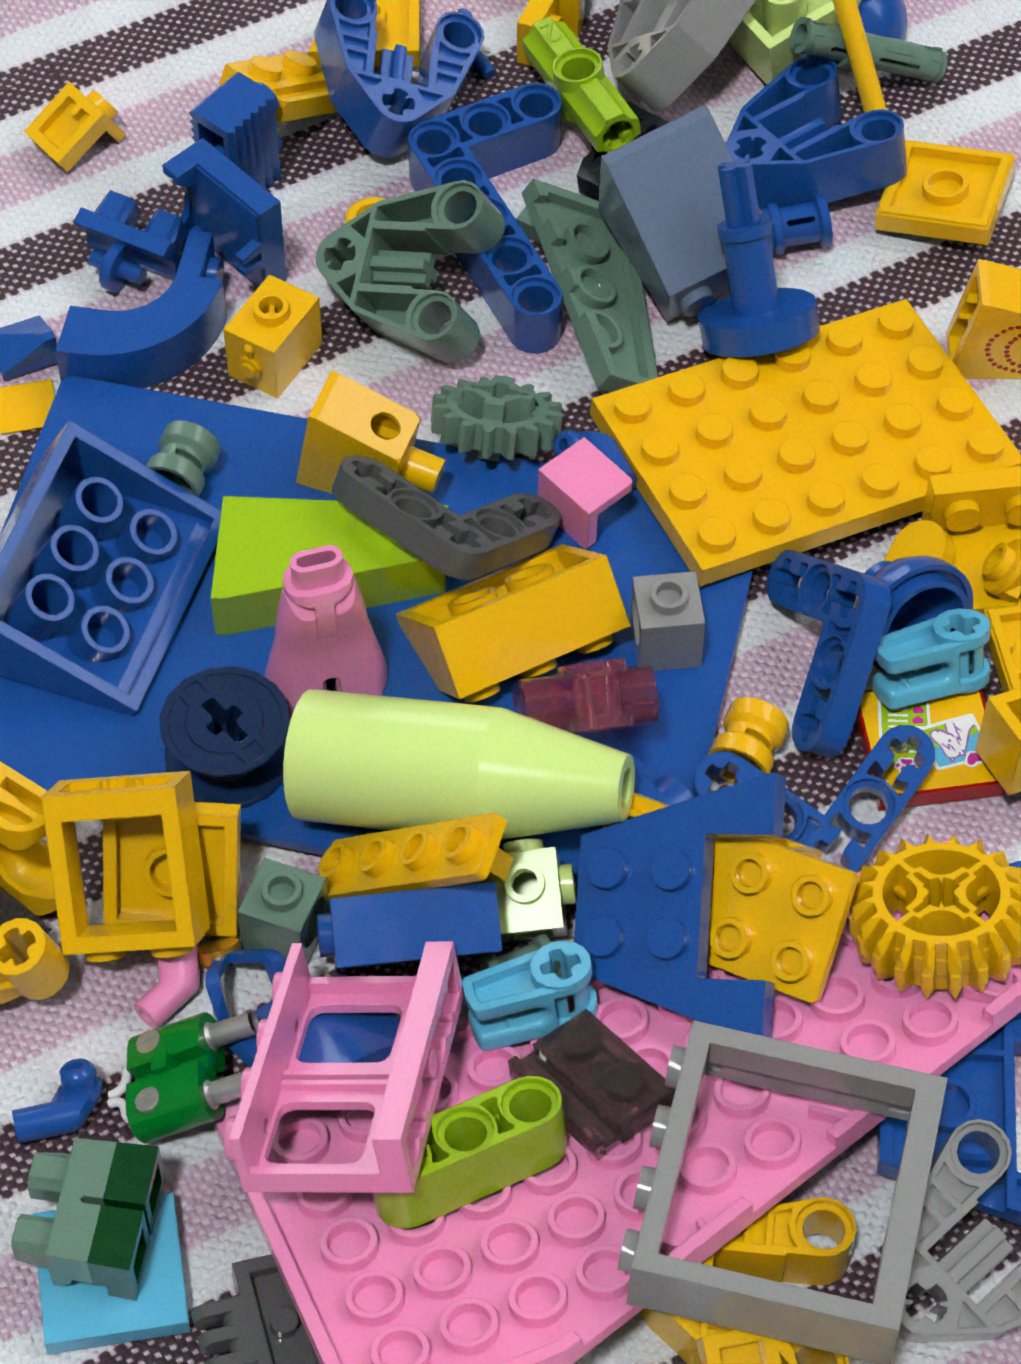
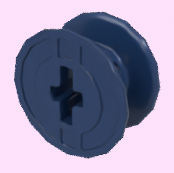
[159,666,290,808]

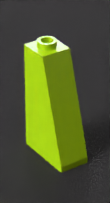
[211,496,449,635]

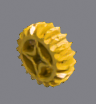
[849,833,1021,1000]

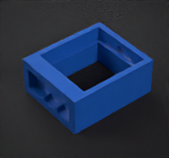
[316,882,502,970]

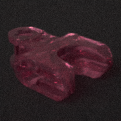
[512,659,659,734]

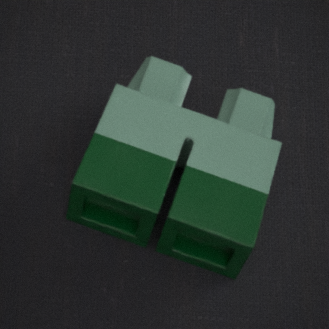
[11,1138,166,1301]

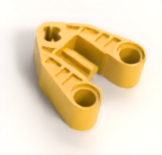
[641,1197,857,1364]

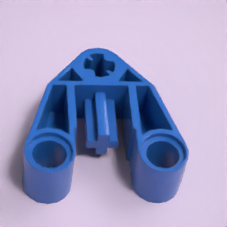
[314,0,485,158]
[726,55,907,208]

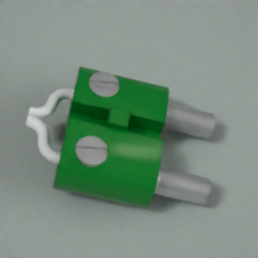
[108,1011,259,1144]

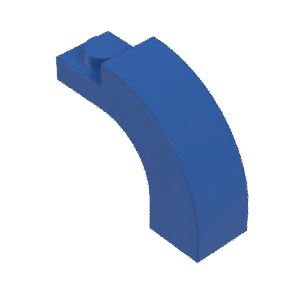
[55,230,227,388]

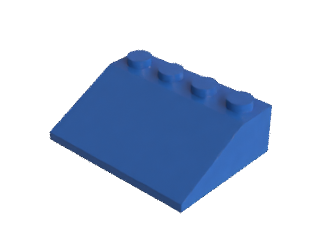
[0,420,221,716]

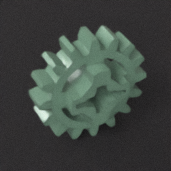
[431,375,563,461]

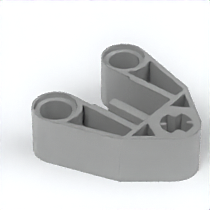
[607,0,756,112]
[898,1119,1021,1343]

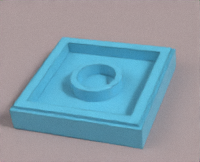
[32,1192,191,1354]

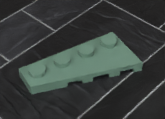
[521,178,658,392]

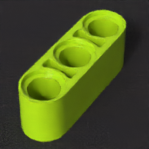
[373,1076,567,1229]

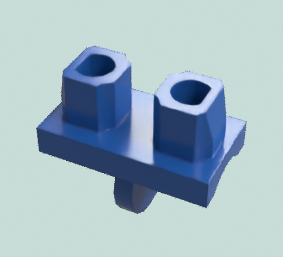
[73,190,188,293]

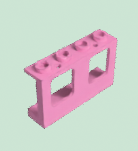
[224,941,464,1193]

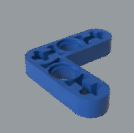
[767,550,892,758]
[692,725,935,873]

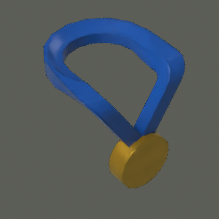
[198,937,286,1022]

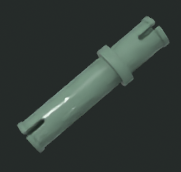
[790,17,948,83]

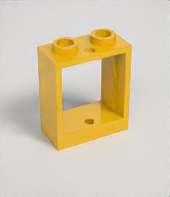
[41,771,210,962]

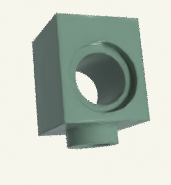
[237,857,329,965]

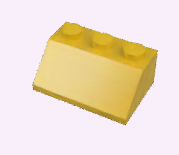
[396,544,631,702]

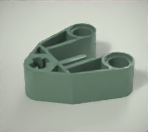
[316,180,505,363]

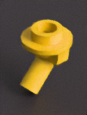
[982,539,1021,601]

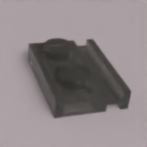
[508,1009,676,1161]

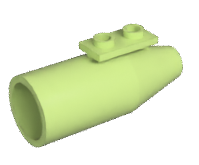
[283,689,635,840]

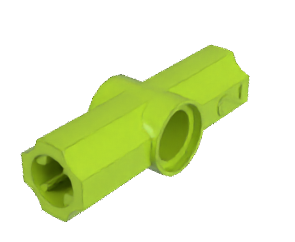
[522,16,641,153]

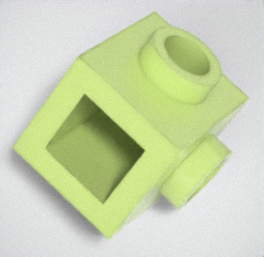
[496,839,577,943]

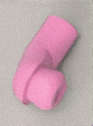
[134,946,200,1029]

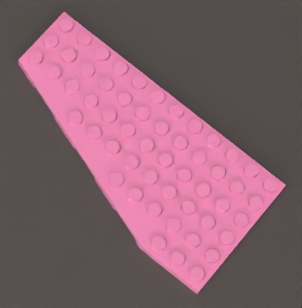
[213,838,1021,1364]

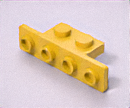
[318,812,514,902]

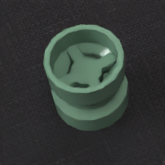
[146,420,221,497]

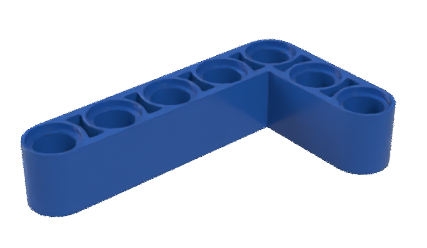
[408,83,562,354]

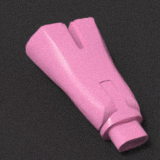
[264,545,388,720]

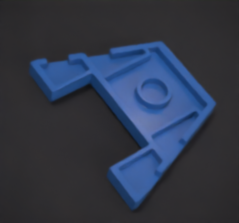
[574,773,786,1038]
[877,1012,1021,1226]

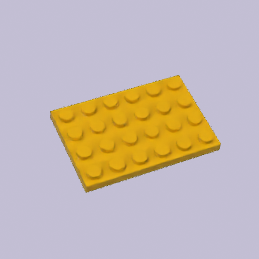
[590,299,1021,587]

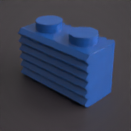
[189,72,282,189]

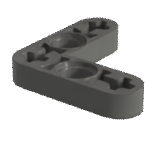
[331,455,561,580]

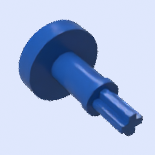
[698,159,820,357]

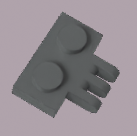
[191,1254,320,1364]

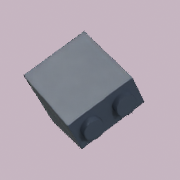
[598,105,773,321]

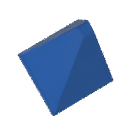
[0,315,57,381]

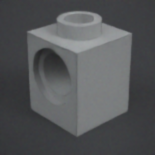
[630,571,705,673]

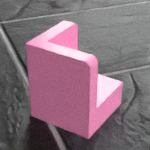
[537,437,632,549]

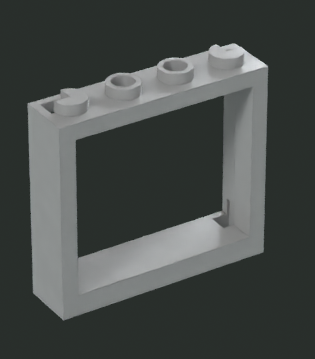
[617,1020,948,1364]

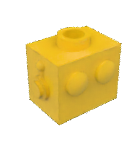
[223,274,323,399]

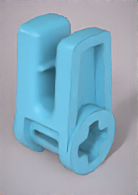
[872,608,991,709]
[462,941,598,1051]

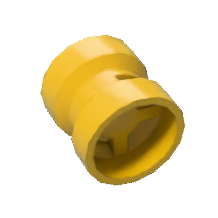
[708,697,790,784]

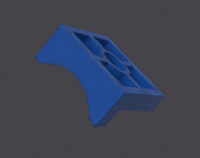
[162,138,287,287]

